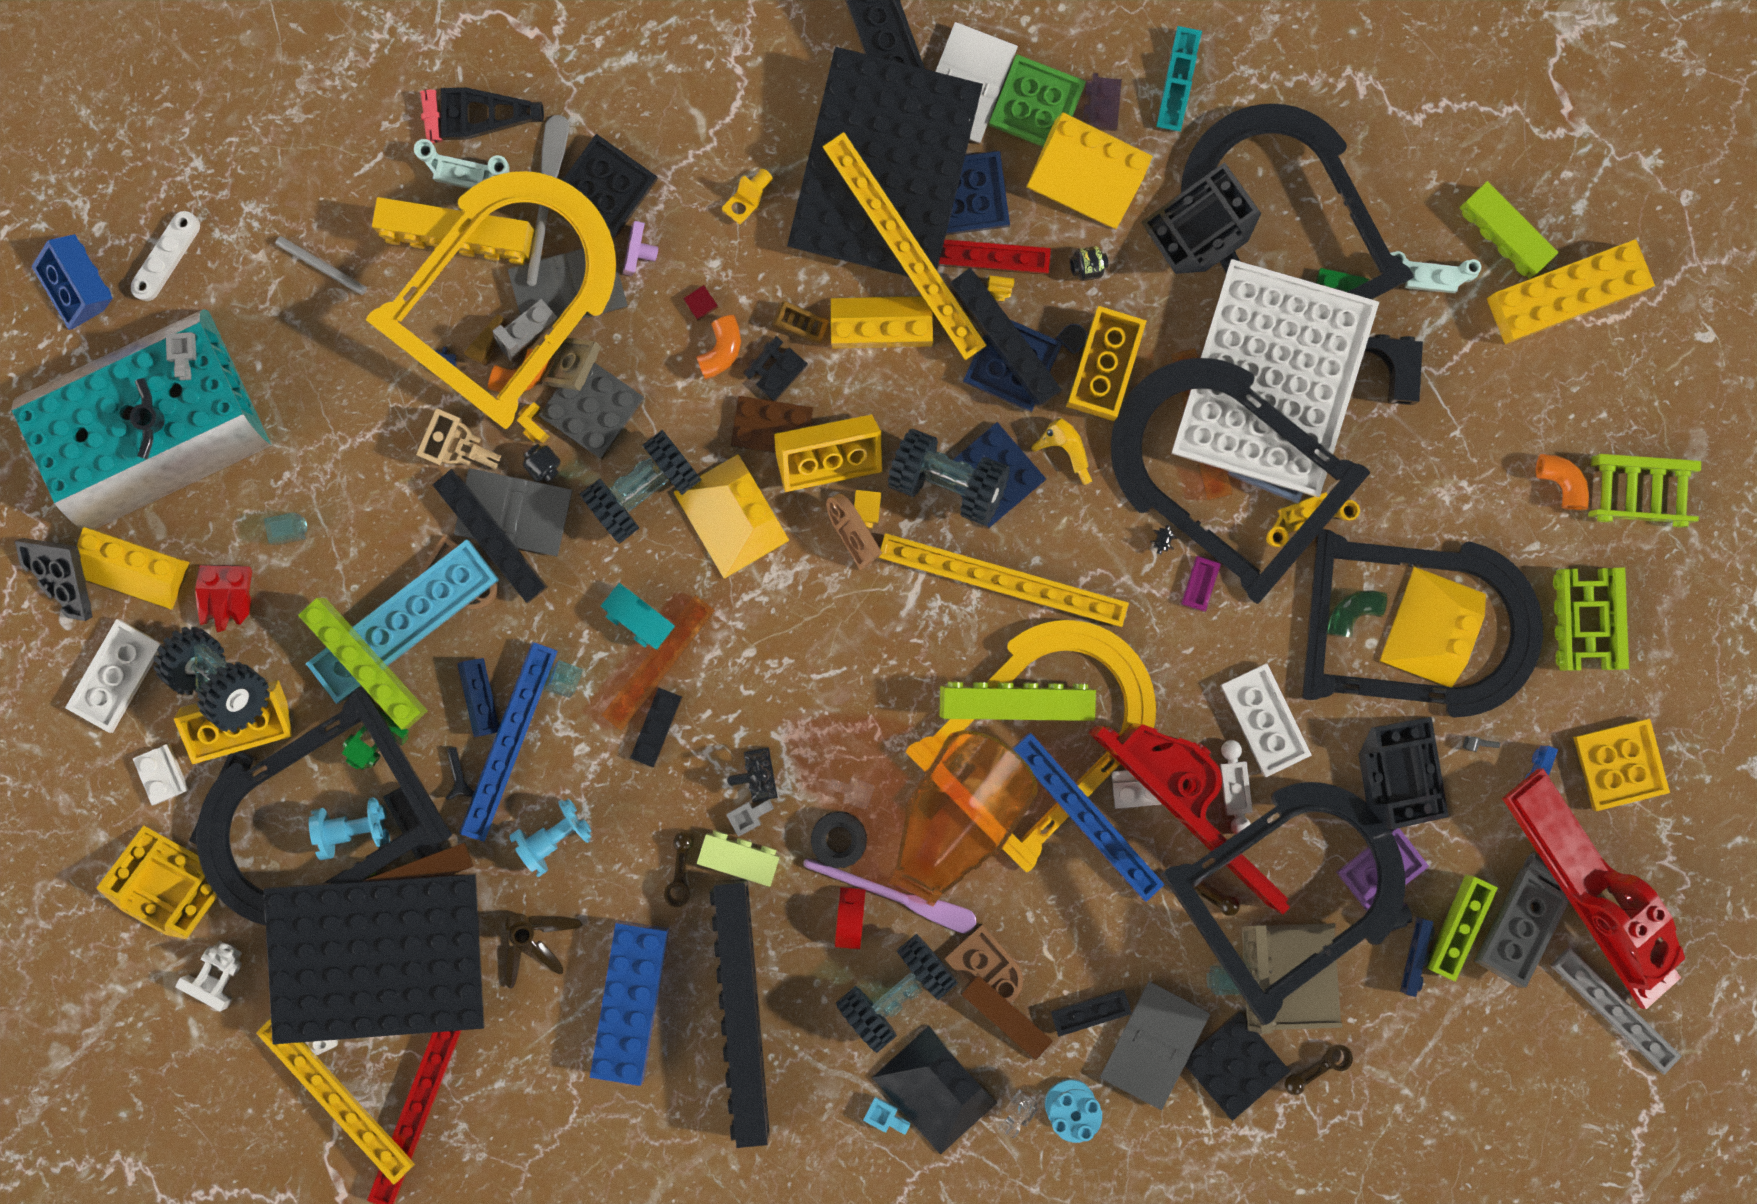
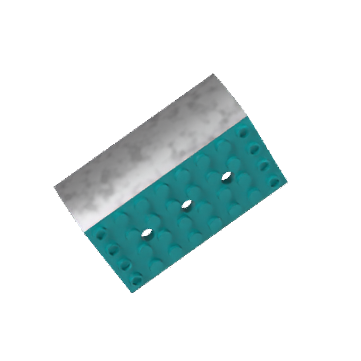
[12,309,272,529]

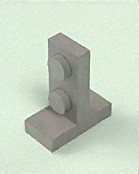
[493,299,558,363]

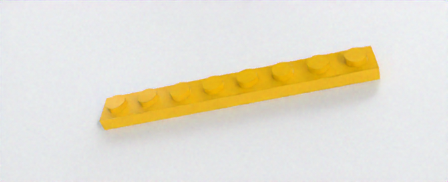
[256,1018,415,1184]

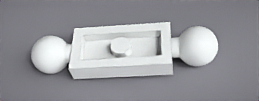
[1220,740,1253,834]

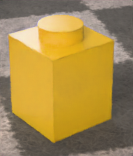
[854,490,881,529]

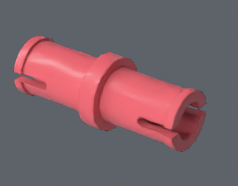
[420,90,442,143]

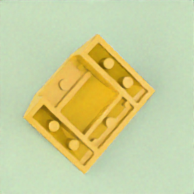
[673,454,789,579]
[1379,567,1486,688]
[96,825,218,939]

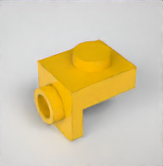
[517,402,550,443]

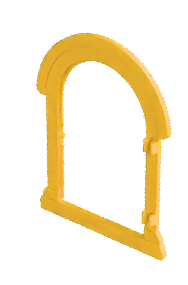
[366,171,616,429]
[905,620,1156,873]

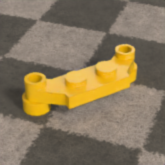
[1266,492,1360,548]

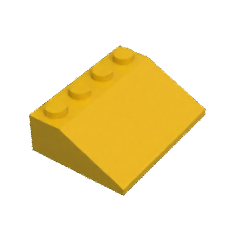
[1026,112,1153,230]

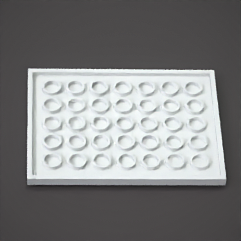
[1171,259,1379,498]

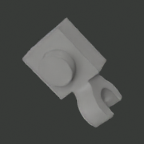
[166,332,196,380]
[726,799,774,837]

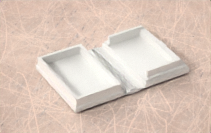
[935,22,1018,144]

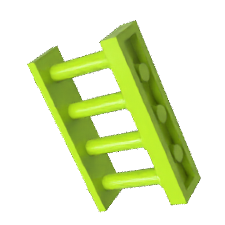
[1588,454,1701,528]

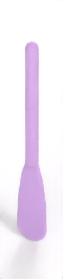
[803,858,976,933]

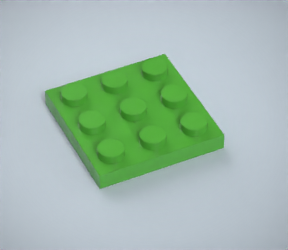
[989,54,1086,147]

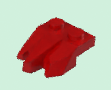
[195,565,253,633]

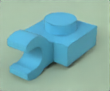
[863,1096,910,1134]

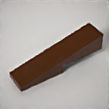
[363,842,474,881]
[960,973,1053,1060]

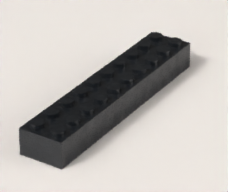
[710,879,770,1148]

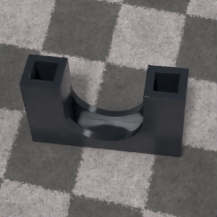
[1364,334,1423,405]

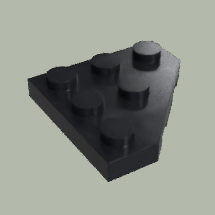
[15,538,93,621]

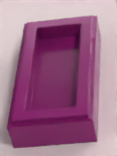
[1181,556,1221,612]

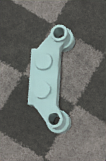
[414,139,510,189]
[1390,251,1481,293]

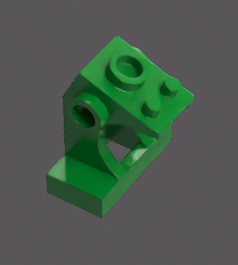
[342,710,409,770]

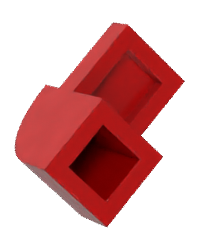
[835,887,866,950]

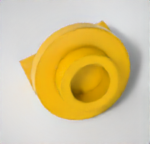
[987,275,1014,301]

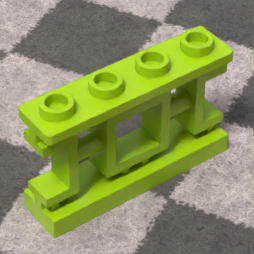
[1553,568,1629,671]

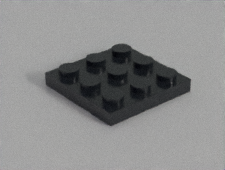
[562,134,658,239]
[1185,1010,1290,1121]

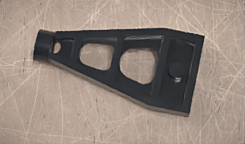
[441,87,544,140]

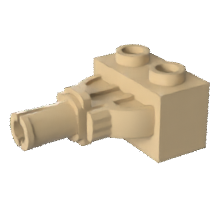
[416,408,502,470]

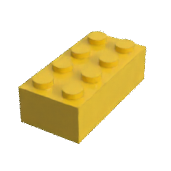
[1066,306,1147,421]

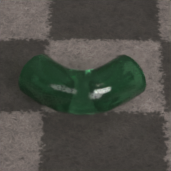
[1327,590,1387,638]

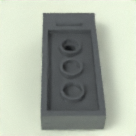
[1474,852,1569,988]

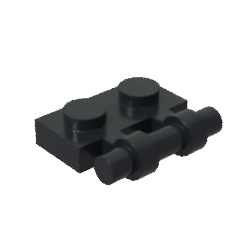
[743,336,808,401]

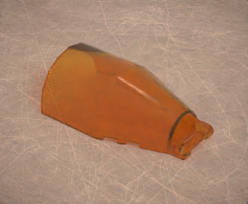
[887,730,1038,907]

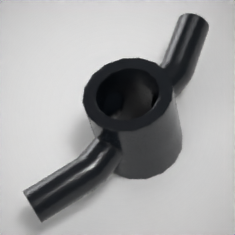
[130,378,165,460]

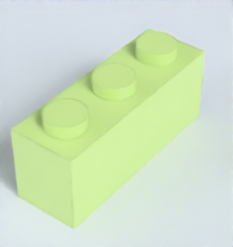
[697,830,780,887]

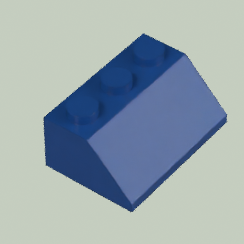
[32,234,113,330]

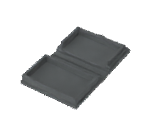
[508,248,628,329]
[454,468,573,557]
[1100,981,1210,1110]

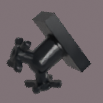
[727,748,778,802]

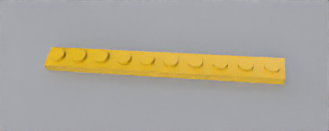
[823,132,986,360]
[878,533,1129,627]

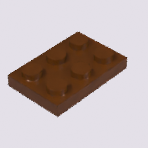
[731,396,813,453]

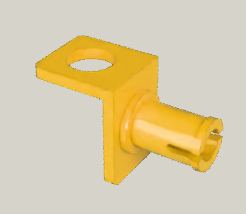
[722,168,773,224]

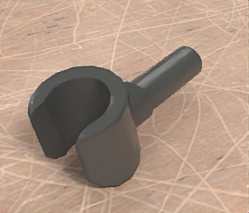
[1462,736,1500,752]

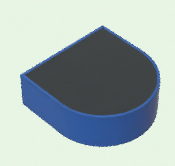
[1056,324,1087,355]

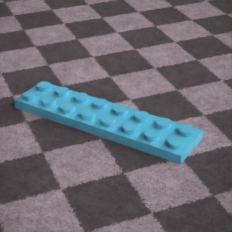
[306,540,499,704]

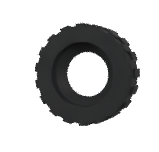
[811,811,867,869]

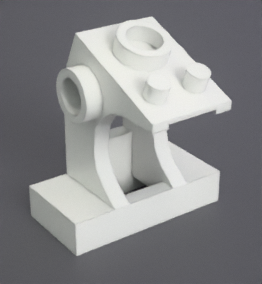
[175,941,242,1011]

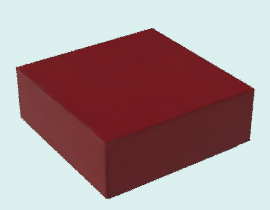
[683,285,718,321]

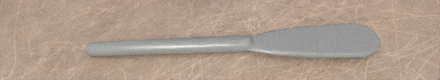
[527,115,569,286]

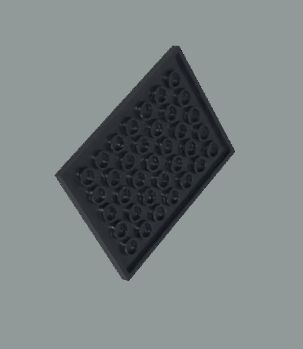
[787,46,983,278]
[264,873,485,1045]

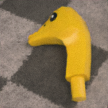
[1031,418,1092,485]

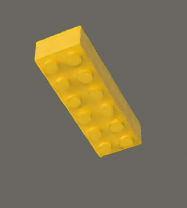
[372,197,535,265]
[1486,239,1655,345]

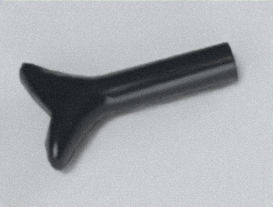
[445,747,474,800]

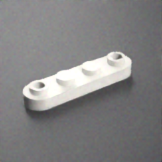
[131,211,200,301]

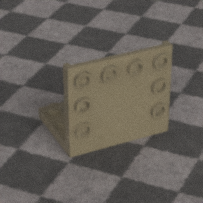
[1242,923,1342,1034]

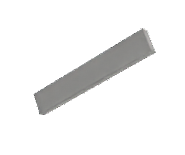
[1550,947,1682,1075]

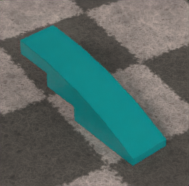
[1156,26,1202,132]

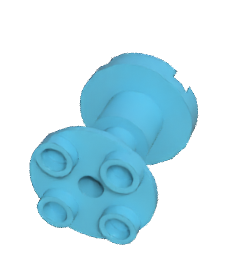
[309,797,390,860]
[509,798,592,877]
[1045,1078,1102,1143]

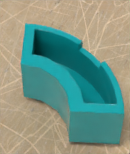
[601,583,675,650]

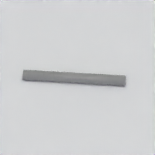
[276,236,367,295]

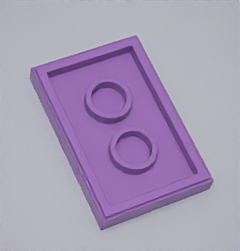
[1336,828,1429,911]

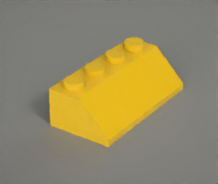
[831,296,933,349]
[774,414,882,492]
[76,527,189,610]
[174,680,292,764]

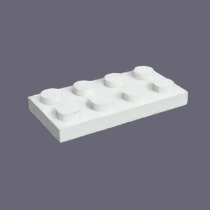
[65,619,164,733]
[1220,663,1312,777]

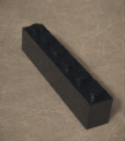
[949,267,1062,409]

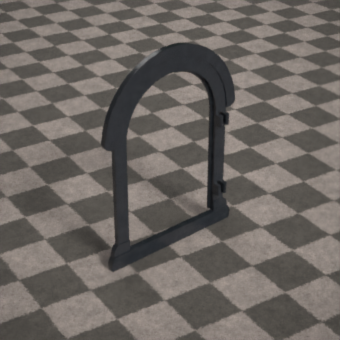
[1181,104,1413,300]
[1111,358,1370,604]
[1302,529,1543,718]
[196,687,452,926]
[1161,782,1406,1026]

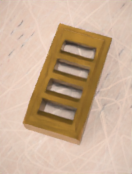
[771,300,829,344]
[463,314,507,366]

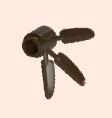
[505,913,582,989]

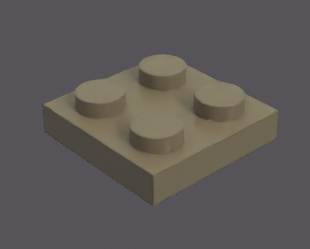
[541,338,602,391]

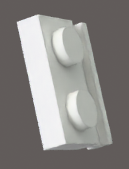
[133,744,189,805]
[1111,770,1162,809]

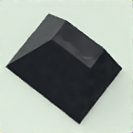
[1141,162,1261,274]
[1358,717,1449,830]
[872,1025,998,1155]

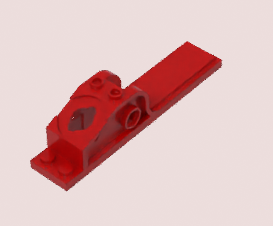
[1088,723,1290,914]
[1502,768,1685,1009]

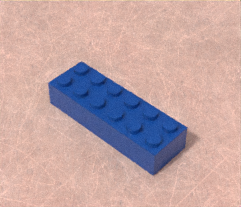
[590,920,669,1086]

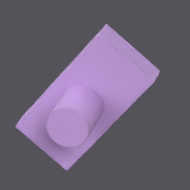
[622,221,658,276]

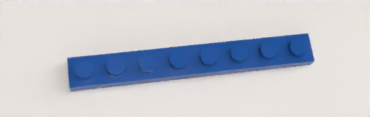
[459,641,558,842]
[1010,733,1165,902]

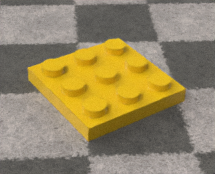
[1573,719,1670,811]

